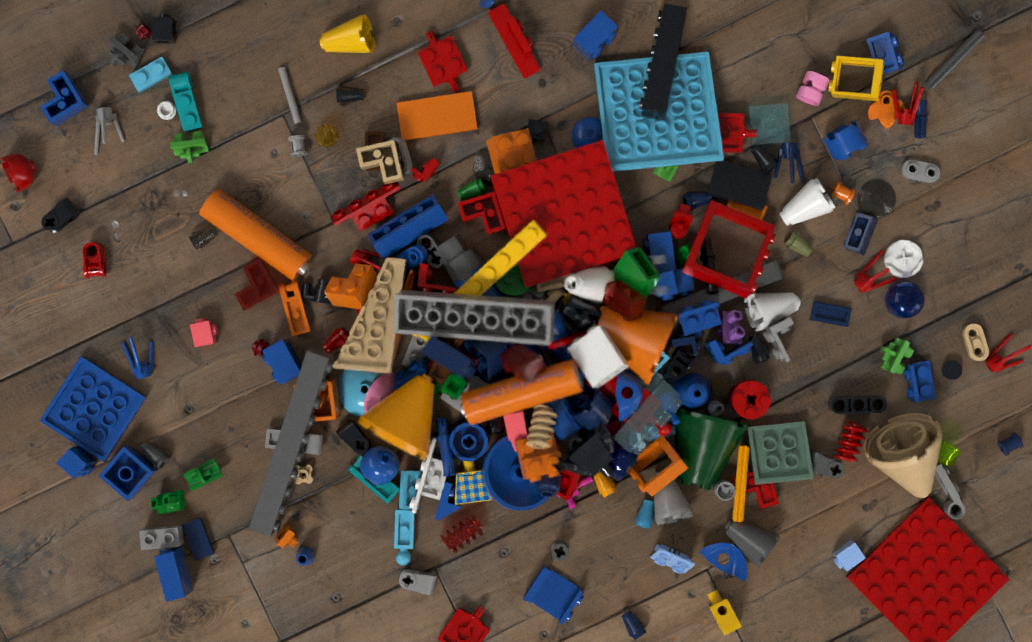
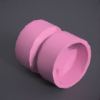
[796,71,830,106]

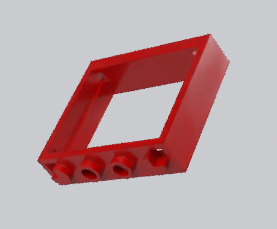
[682,200,776,299]

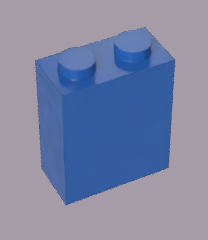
[154,546,193,602]

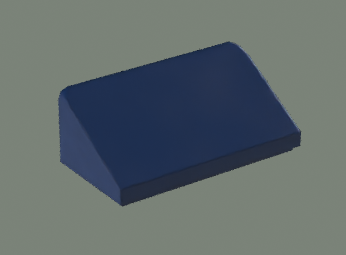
[843,212,878,256]

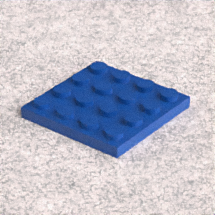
[40,356,147,462]

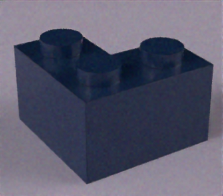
[464,338,509,384]

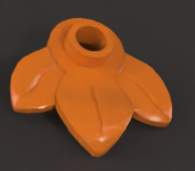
[868,90,905,129]

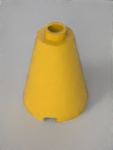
[319,15,375,53]

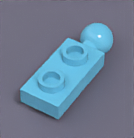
[394,509,415,566]

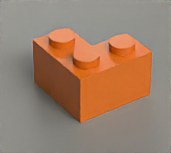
[324,263,378,309]

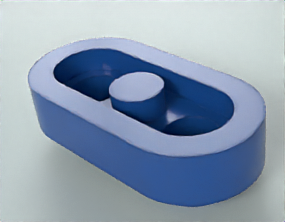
[396,244,428,271]

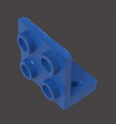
[678,299,722,336]
[704,340,754,365]

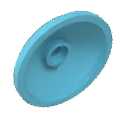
[337,370,384,417]

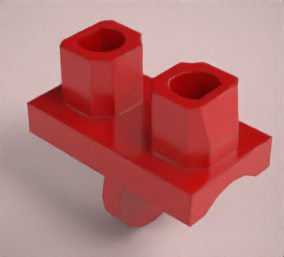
[668,204,693,239]

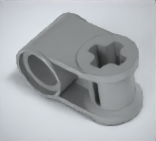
[399,569,437,595]

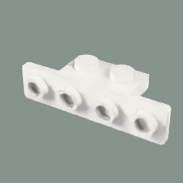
[409,438,449,514]

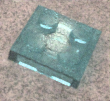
[748,103,791,145]

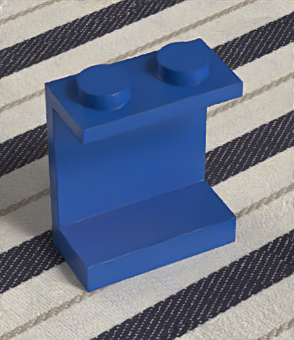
[523,564,584,624]

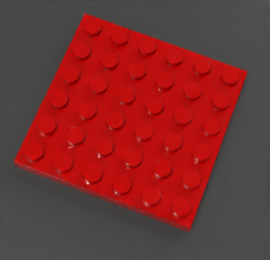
[491,140,636,288]
[846,497,1010,642]

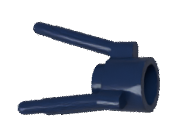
[773,142,805,184]

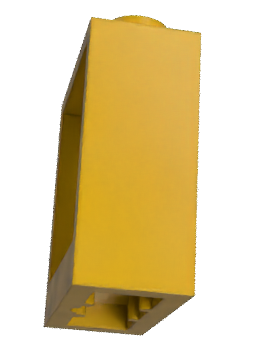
[829,56,884,101]

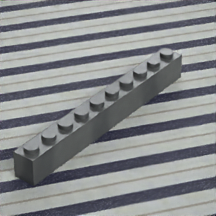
[249,347,334,537]

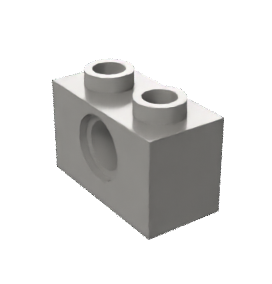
[139,525,184,550]

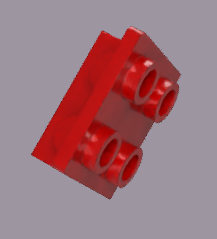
[418,263,458,294]

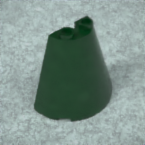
[674,407,748,490]

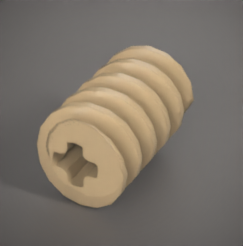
[526,405,558,449]

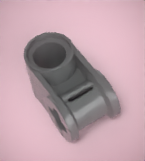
[810,450,844,479]

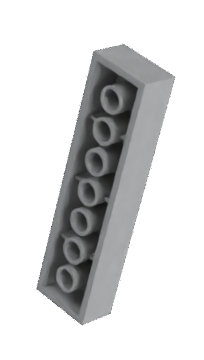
[394,290,555,345]

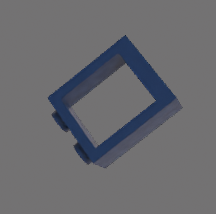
[421,335,477,379]

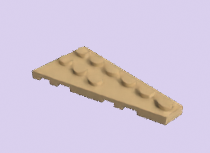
[332,258,407,374]

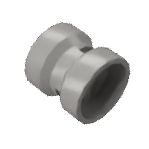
[714,480,735,501]

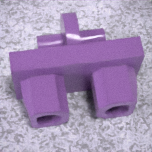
[717,310,745,347]

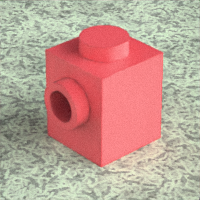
[190,318,218,347]

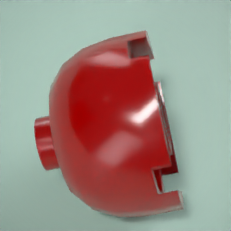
[0,153,37,193]

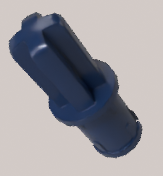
[914,100,928,139]

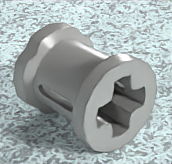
[288,135,308,157]

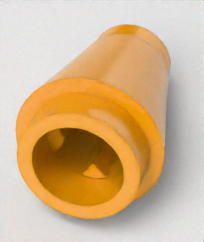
[594,471,617,498]

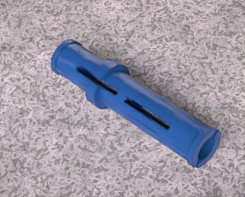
[435,418,456,477]

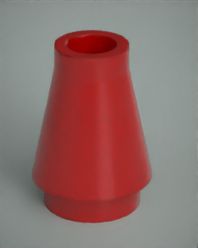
[322,327,350,353]

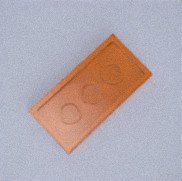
[396,91,478,141]

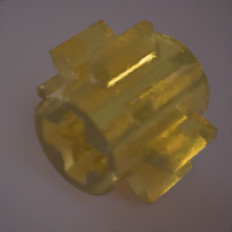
[314,124,339,148]

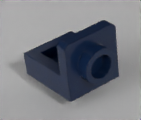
[670,334,700,356]

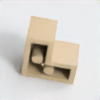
[356,140,404,184]

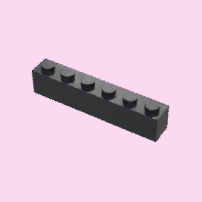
[639,4,687,121]

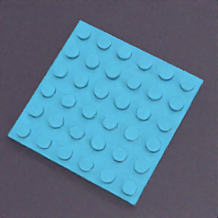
[594,52,724,171]

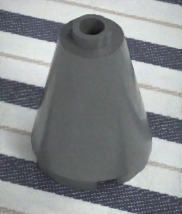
[725,519,780,568]

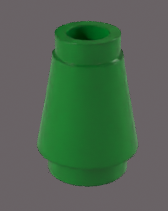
[458,178,487,201]

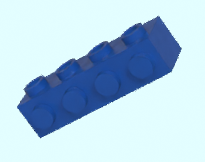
[367,194,449,260]

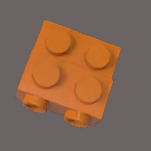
[515,433,561,482]

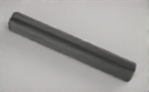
[925,30,985,90]

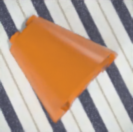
[593,306,678,385]

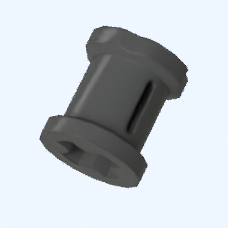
[551,541,569,561]

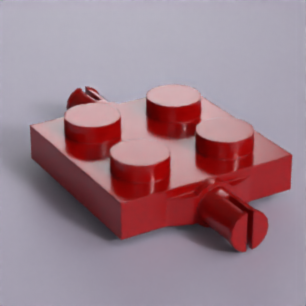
[417,30,469,93]
[718,113,757,153]
[437,605,491,642]

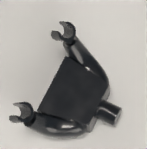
[552,421,614,478]

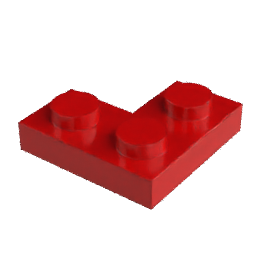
[731,470,779,509]

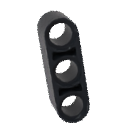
[827,395,887,414]

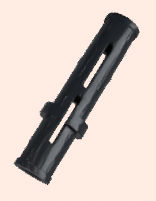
[700,237,719,295]

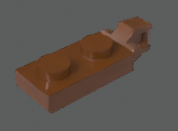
[427,338,465,385]

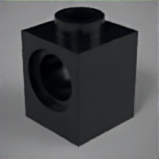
[152,14,176,44]

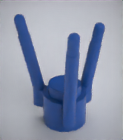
[122,336,154,379]

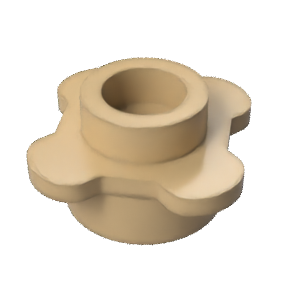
[294,465,313,484]

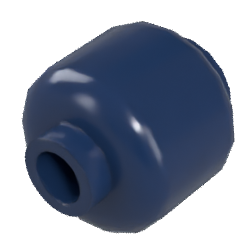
[536,474,562,497]

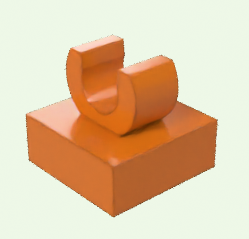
[275,523,298,548]

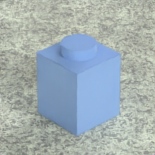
[832,540,866,571]

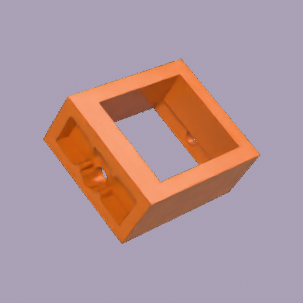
[626,436,688,497]

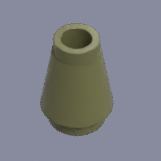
[783,231,813,257]

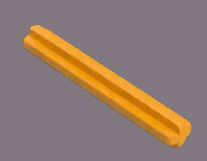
[733,445,750,522]

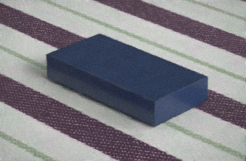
[809,301,852,327]
[182,518,215,561]

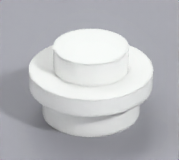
[157,101,177,120]

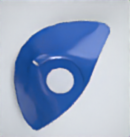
[616,369,643,421]
[699,543,747,581]

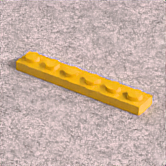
[454,220,548,296]

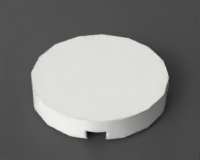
[884,240,923,278]

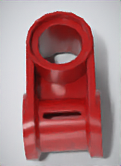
[82,242,107,279]

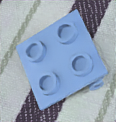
[650,544,695,574]

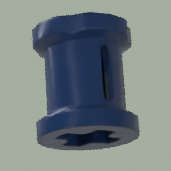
[997,432,1023,456]

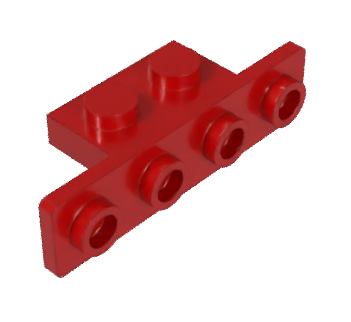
[488,4,540,79]
[330,182,401,232]

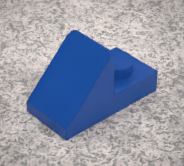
[435,480,463,520]

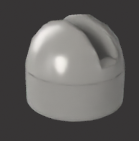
[707,400,724,417]

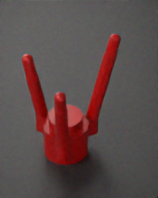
[892,82,924,125]
[350,248,396,270]
[853,250,897,293]
[985,333,1032,373]

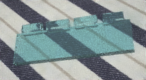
[613,380,683,455]

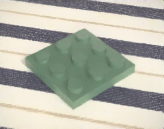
[747,421,814,485]

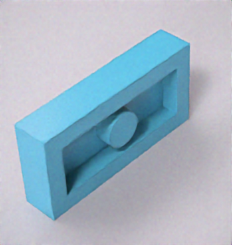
[129,57,173,93]
[399,470,421,509]

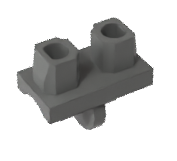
[108,33,143,69]

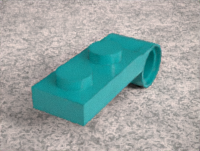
[168,71,203,132]

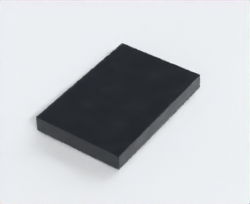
[707,160,772,211]

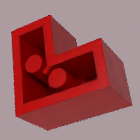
[458,192,506,236]

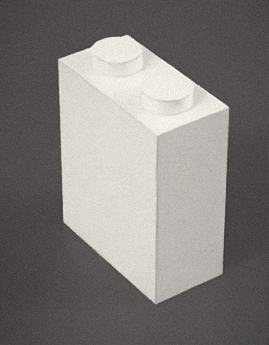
[568,326,630,388]

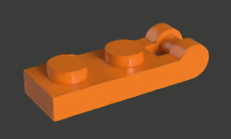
[278,280,311,337]

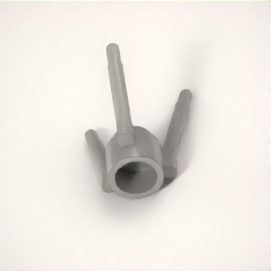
[94,107,125,155]

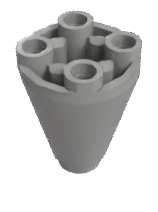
[654,472,693,526]

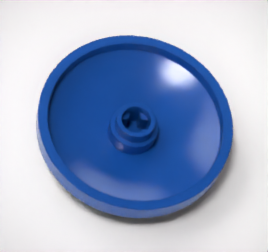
[482,434,549,511]

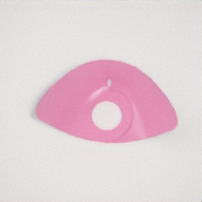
[364,371,396,413]

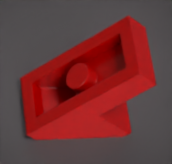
[557,470,584,501]

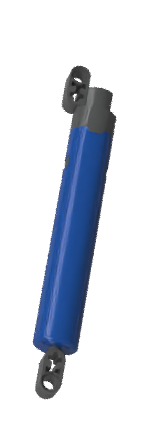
[417,234,586,450]

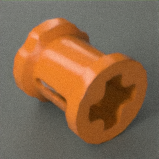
[830,181,856,205]

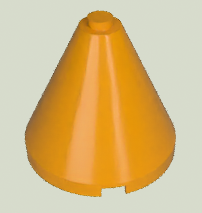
[357,374,435,460]

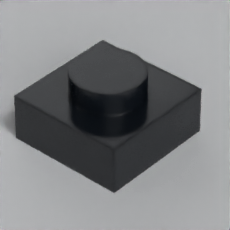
[528,119,548,141]

